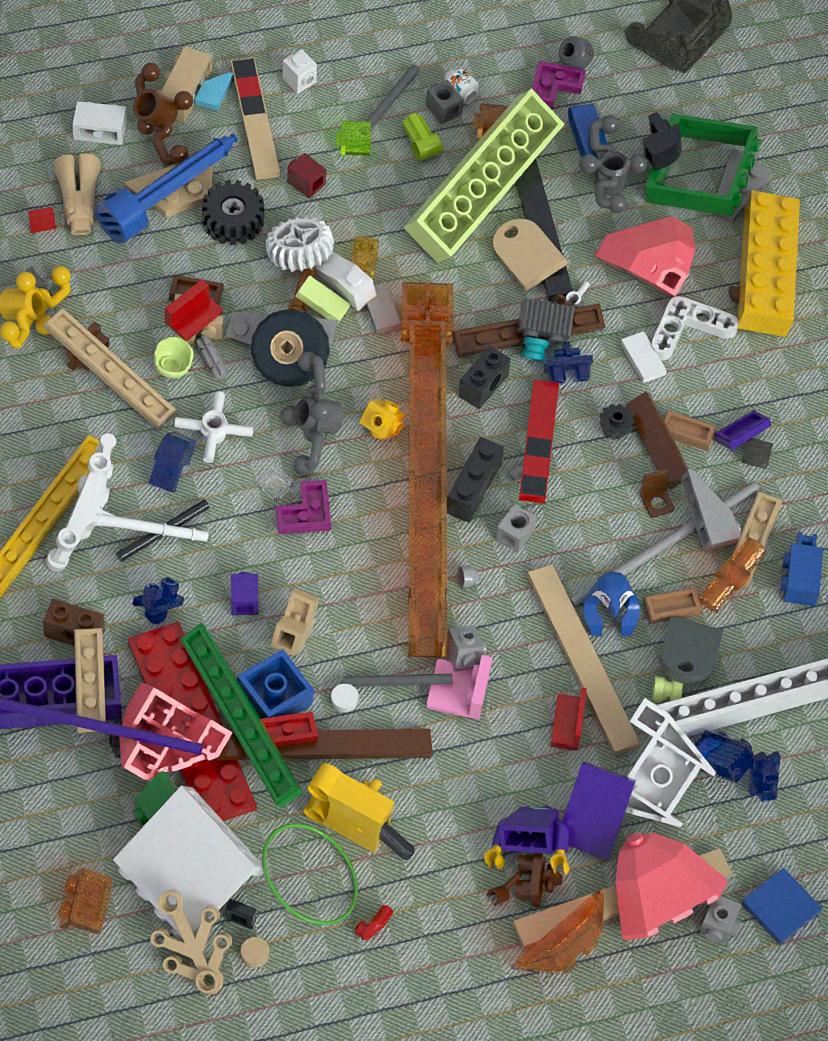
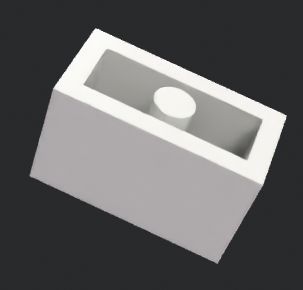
[73,101,127,145]

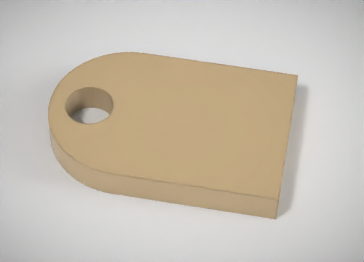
[493,219,567,291]

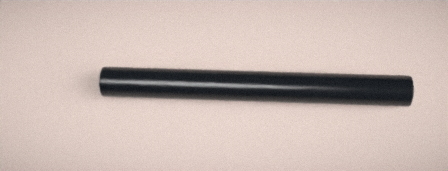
[116,499,210,562]

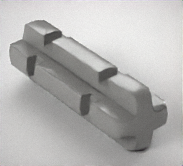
[196,335,228,381]

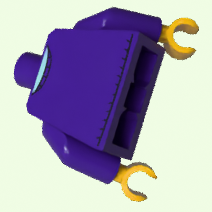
[484,806,569,874]

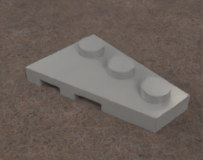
[716,148,773,224]

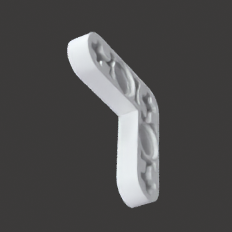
[652,296,738,360]

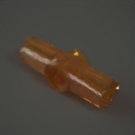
[699,537,767,613]

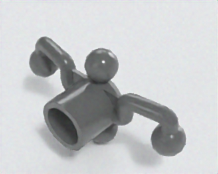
[579,115,648,213]
[281,351,343,476]

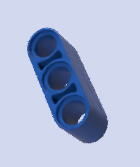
[568,103,608,158]

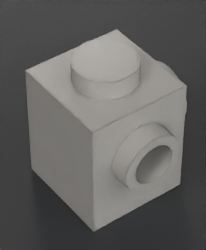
[445,626,486,670]
[699,896,742,944]

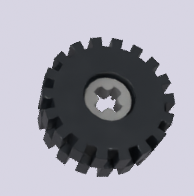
[202,180,264,245]

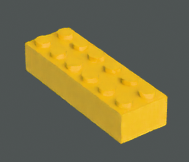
[737,190,800,337]

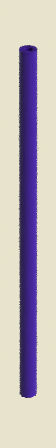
[0,698,203,755]

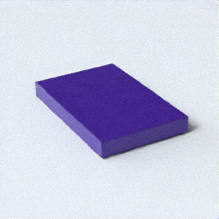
[563,761,636,860]

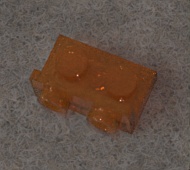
[58,868,113,934]

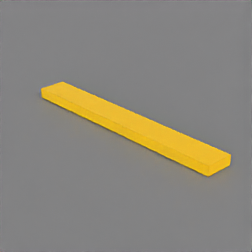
[0,435,100,598]

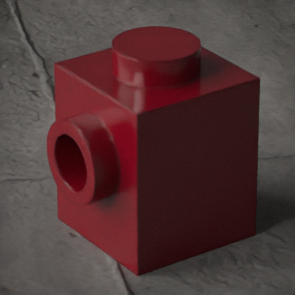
[287,153,326,198]

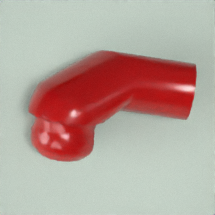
[354,905,393,940]

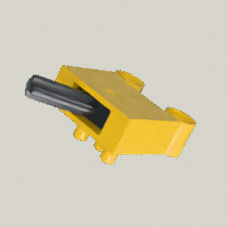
[303,763,415,860]

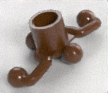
[133,62,193,165]

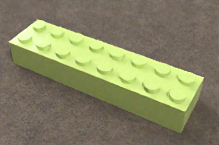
[403,88,564,263]

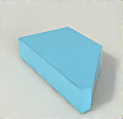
[195,72,233,111]

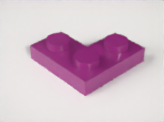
[532,61,586,108]
[276,480,331,534]

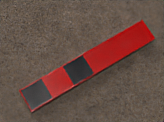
[519,379,559,504]

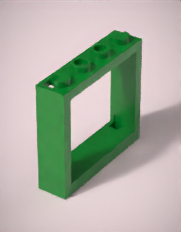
[645,113,761,217]

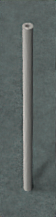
[569,481,759,608]

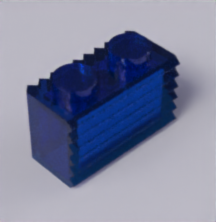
[694,730,756,783]

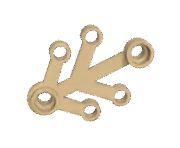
[150,889,232,994]

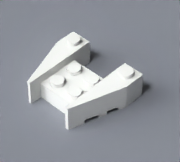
[626,698,716,827]

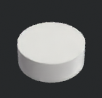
[331,684,359,713]

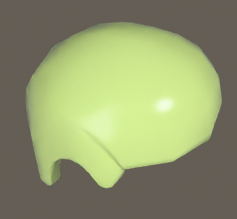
[153,337,194,378]

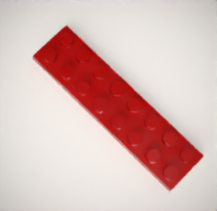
[128,621,257,821]

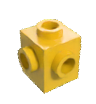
[359,398,405,440]

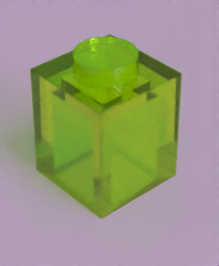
[336,120,371,156]

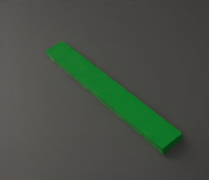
[180,623,303,808]

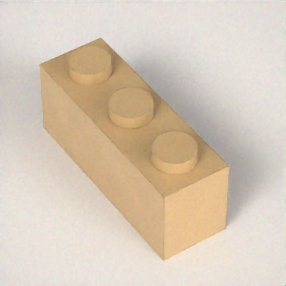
[158,47,212,124]

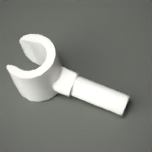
[566,281,590,308]

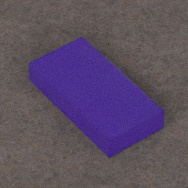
[714,410,772,450]

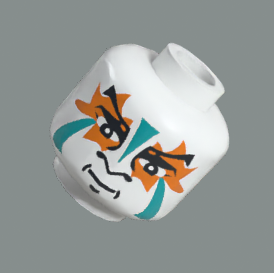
[444,69,479,104]

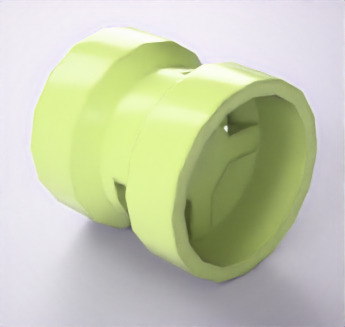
[652,676,683,704]

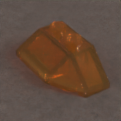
[510,890,605,974]

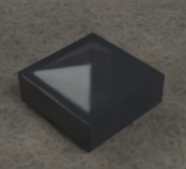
[226,899,256,929]

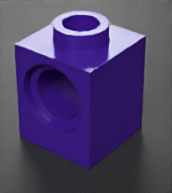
[231,572,258,615]

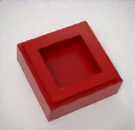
[28,207,56,233]

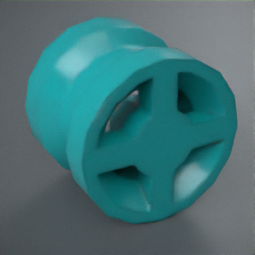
[520,337,549,362]

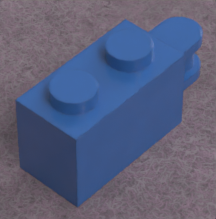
[780,532,823,606]

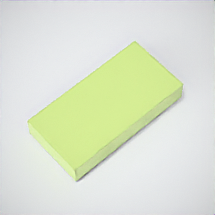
[295,275,351,325]

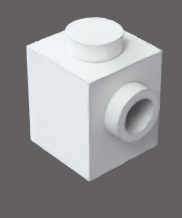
[282,49,317,94]

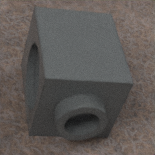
[426,80,463,124]

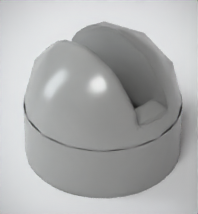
[458,566,479,588]

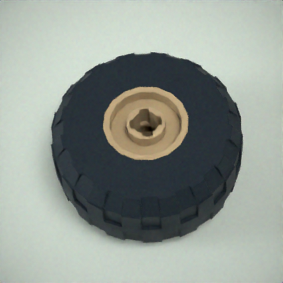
[251,309,330,387]

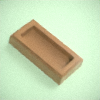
[664,410,717,451]
[643,588,702,624]

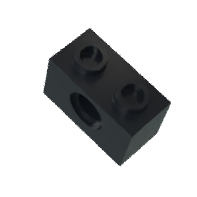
[458,345,511,409]

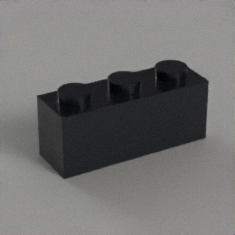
[445,437,504,523]

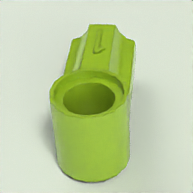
[402,113,443,161]

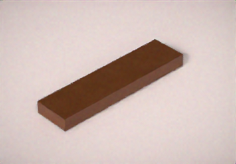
[625,391,689,490]

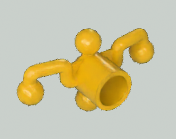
[0,266,71,349]

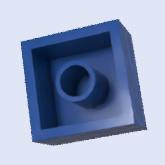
[237,649,314,719]

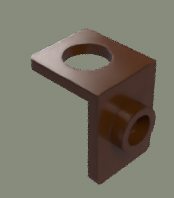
[639,469,675,518]

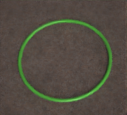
[262,823,358,925]

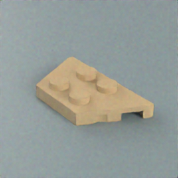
[125,164,213,217]

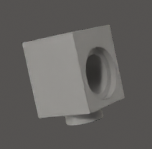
[496,504,537,553]

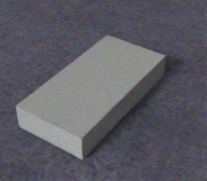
[366,284,401,334]

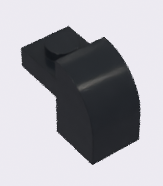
[642,112,682,171]

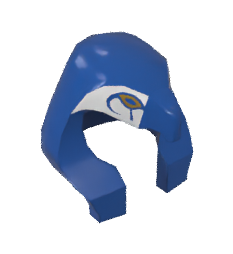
[583,571,640,636]

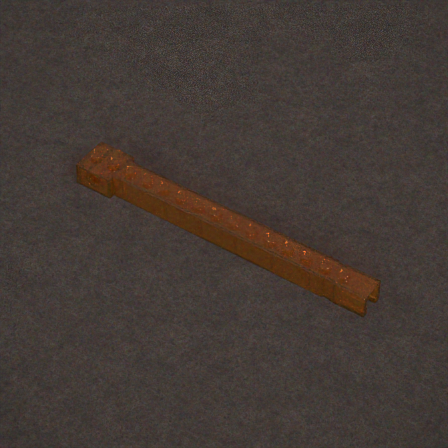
[401,282,454,657]

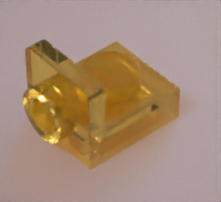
[351,236,379,278]

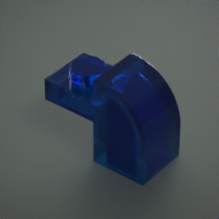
[148,432,197,492]

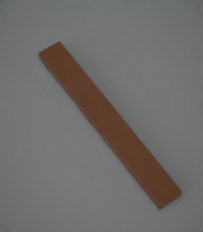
[210,729,433,761]

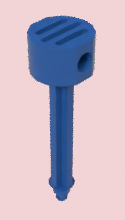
[94,134,238,243]

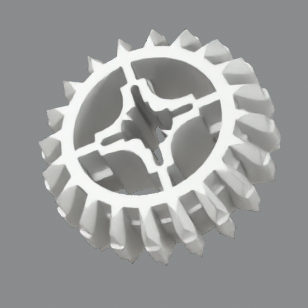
[266,216,334,272]

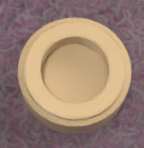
[241,937,270,968]

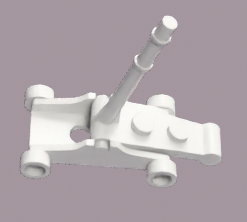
[46,433,209,572]

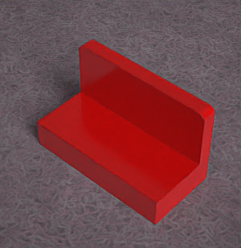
[164,279,223,341]
[550,687,587,751]
[261,712,318,747]

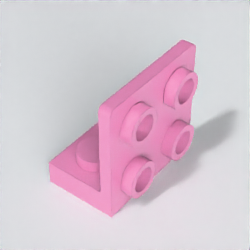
[426,655,493,720]

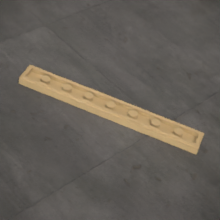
[527,564,640,756]
[513,848,732,950]

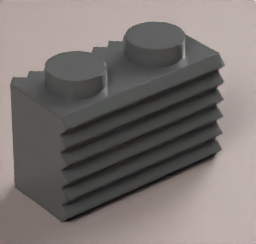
[517,298,575,344]

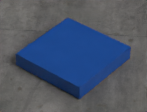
[741,868,822,945]

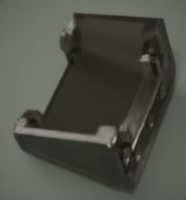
[624,0,732,73]

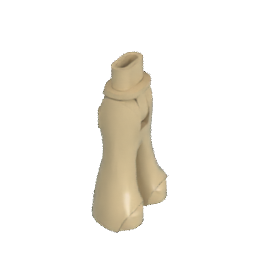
[53,153,101,235]

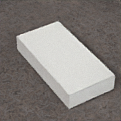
[620,331,667,383]

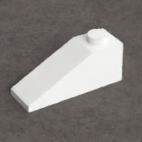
[312,252,377,311]

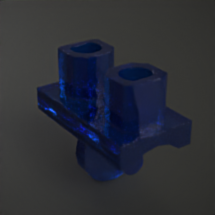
[544,341,593,384]
[132,577,184,624]
[748,751,781,802]

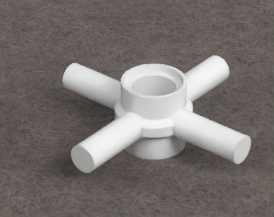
[175,392,254,463]

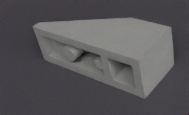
[680,469,741,552]

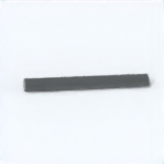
[359,65,420,135]
[343,673,453,687]

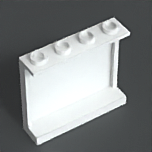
[113,786,263,941]

